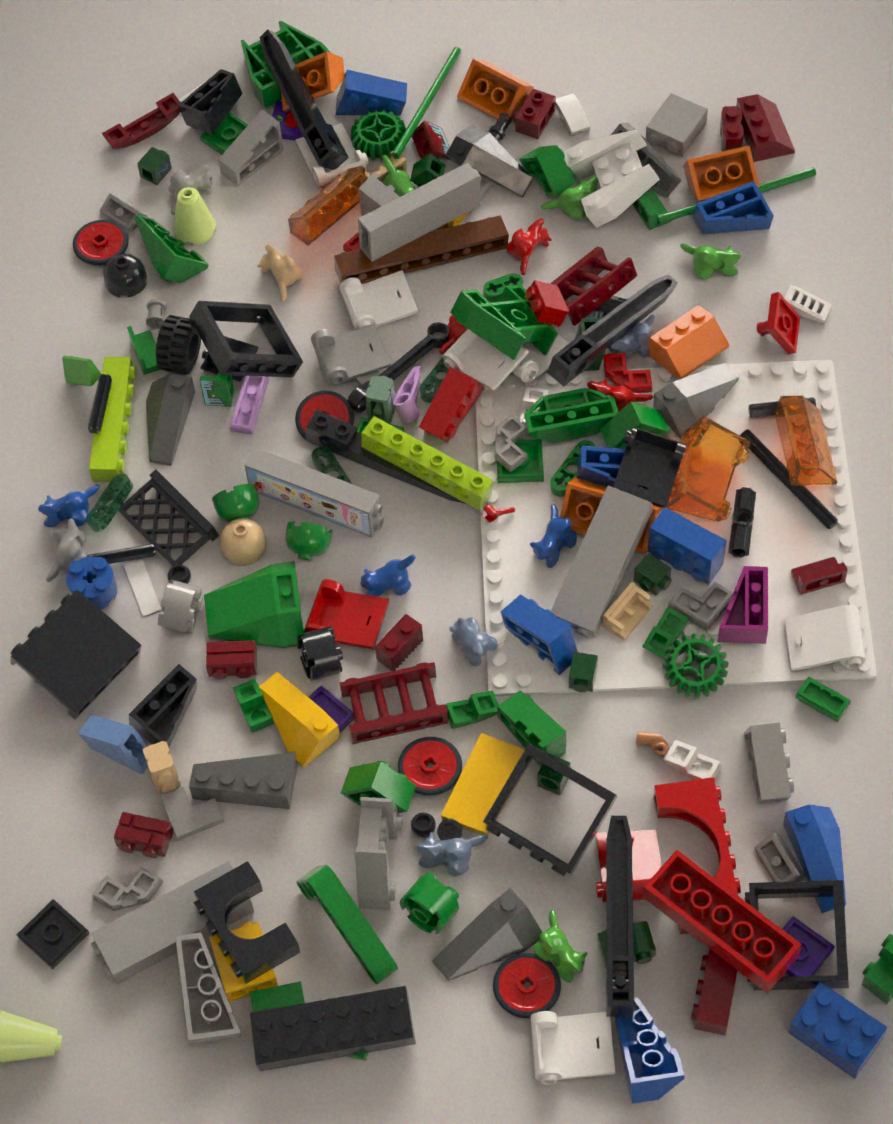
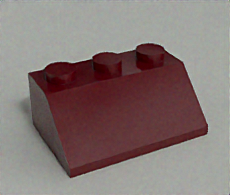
[736,94,795,162]

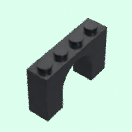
[193,861,301,984]

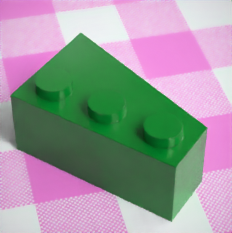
[497,690,567,767]

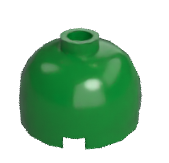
[212,484,259,523]
[285,521,333,560]

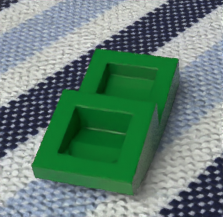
[642,607,690,658]
[233,679,274,733]
[445,691,499,729]

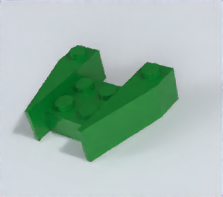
[241,21,331,108]
[450,285,558,360]

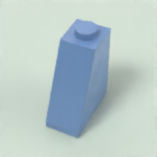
[78,714,148,774]

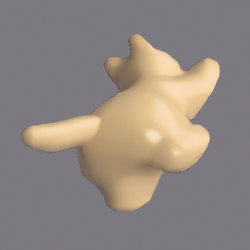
[257,244,302,302]

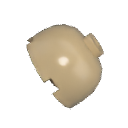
[220,518,267,566]

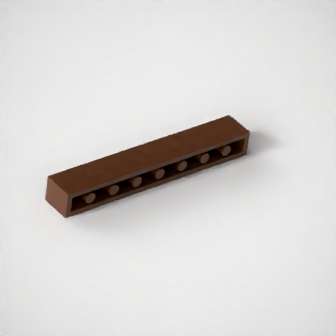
[334,215,509,284]

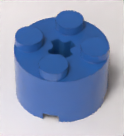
[66,557,118,610]

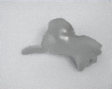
[169,165,213,215]
[46,519,88,582]

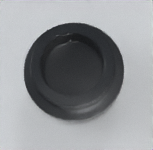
[167,564,191,584]
[411,812,436,837]
[437,819,462,840]

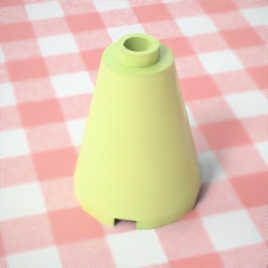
[173,187,216,245]
[0,1010,62,1063]

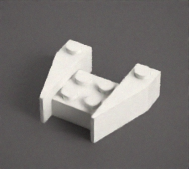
[564,130,659,228]

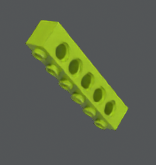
[361,416,493,511]

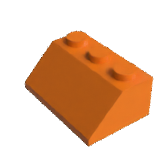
[281,51,345,111]
[457,59,534,120]
[683,146,760,202]
[649,305,729,379]

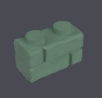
[365,376,395,424]

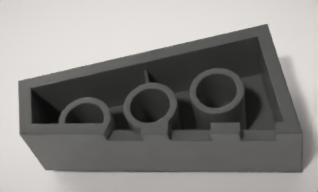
[189,752,298,809]

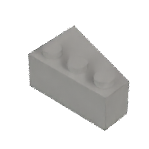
[218,110,284,186]
[359,172,400,216]
[744,722,794,803]

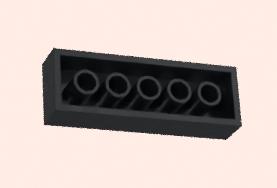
[250,986,416,1071]

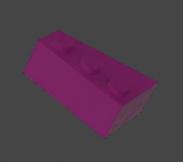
[717,566,768,644]

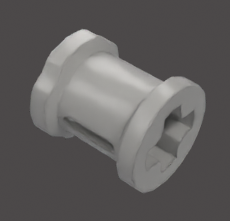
[146,299,167,329]

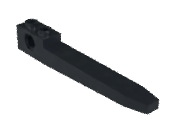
[259,29,349,170]
[547,274,678,387]
[306,409,466,504]
[606,815,634,1017]

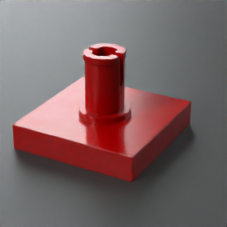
[756,292,800,355]

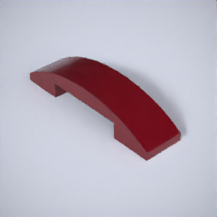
[102,93,181,149]

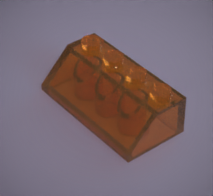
[288,166,366,246]
[775,395,838,486]

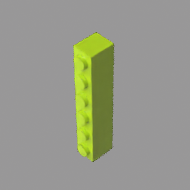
[89,357,137,482]

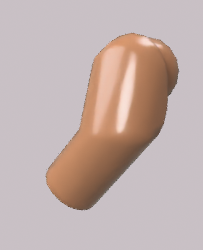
[636,731,669,756]

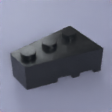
[177,69,243,135]
[129,664,197,748]

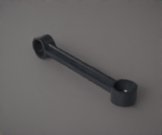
[347,322,450,413]

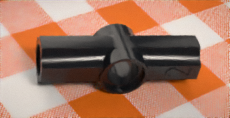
[728,487,756,558]

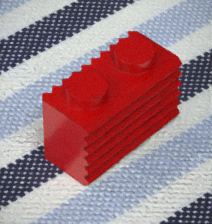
[525,280,569,327]

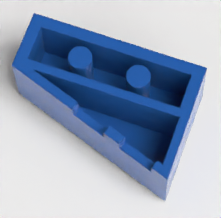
[335,70,407,115]
[693,181,774,234]
[577,446,626,487]
[500,594,578,675]

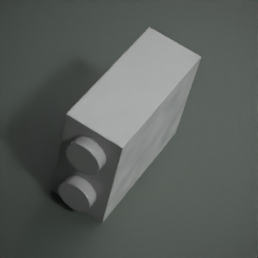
[646,93,708,156]

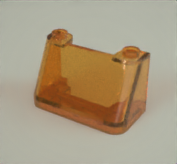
[666,416,750,522]

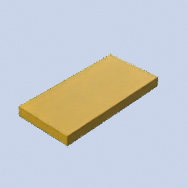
[441,733,525,835]

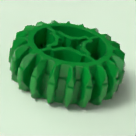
[350,109,406,161]
[662,633,729,699]

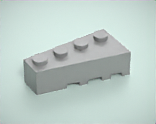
[175,932,241,1045]

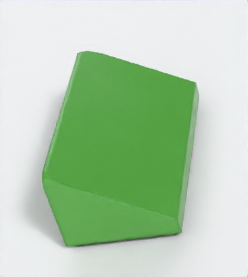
[62,355,101,386]

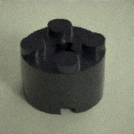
[297,626,343,681]

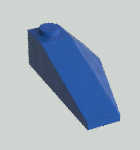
[783,804,846,913]
[615,997,685,1104]

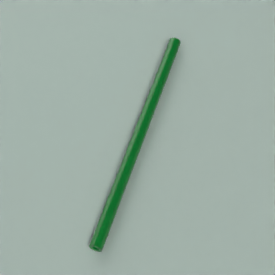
[391,47,461,159]
[657,167,816,224]

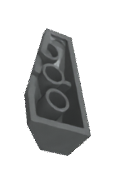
[653,363,739,439]
[146,373,195,466]

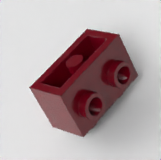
[513,89,556,139]

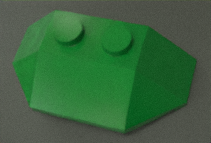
[524,388,618,443]

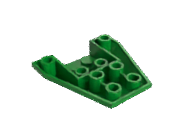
[204,561,304,648]

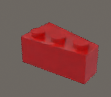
[419,367,485,443]

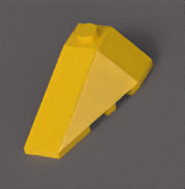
[259,672,341,768]

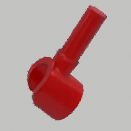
[481,504,515,523]

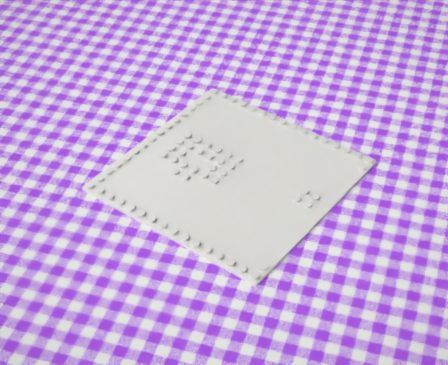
[475,360,877,696]

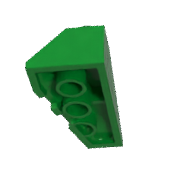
[134,214,209,283]

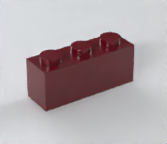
[691,949,737,1036]

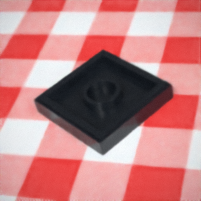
[16,899,89,970]

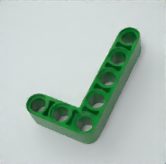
[296,865,398,984]

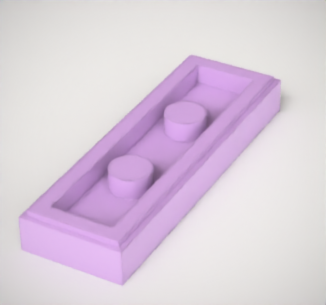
[230,376,269,434]

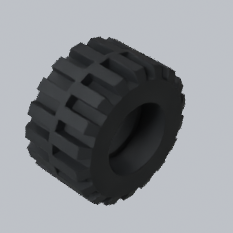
[156,315,201,375]

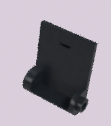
[613,426,687,508]

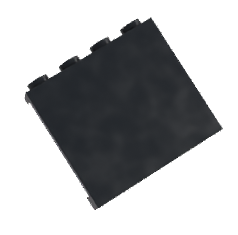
[10,589,142,720]

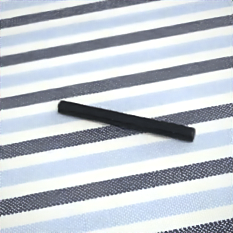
[740,429,838,529]

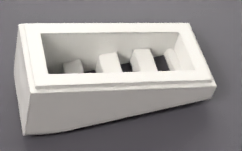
[785,285,832,324]

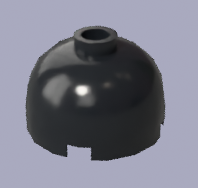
[103,254,147,297]

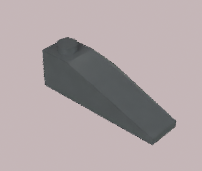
[611,123,682,197]
[432,888,542,981]

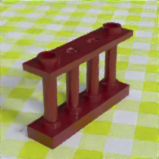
[550,246,638,326]
[340,662,448,744]

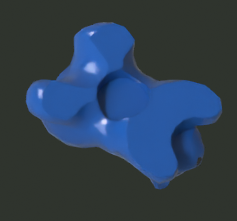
[38,484,100,527]
[530,504,577,568]
[360,554,416,597]

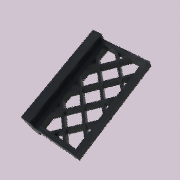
[117,469,219,566]

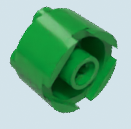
[400,872,459,934]

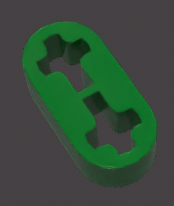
[483,273,523,302]

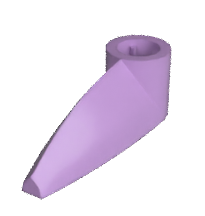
[393,366,421,423]

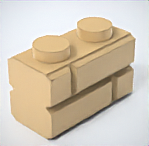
[143,741,181,794]

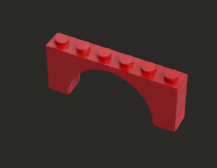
[653,777,741,935]

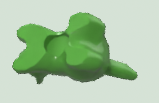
[382,155,417,197]
[541,176,598,219]
[680,243,741,279]
[534,909,588,983]

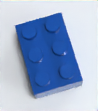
[648,507,726,585]
[788,982,888,1079]

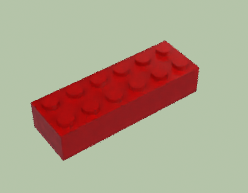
[644,849,802,994]

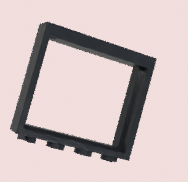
[189,301,303,377]
[483,744,618,876]
[745,880,849,991]

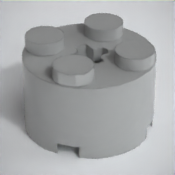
[158,580,203,633]

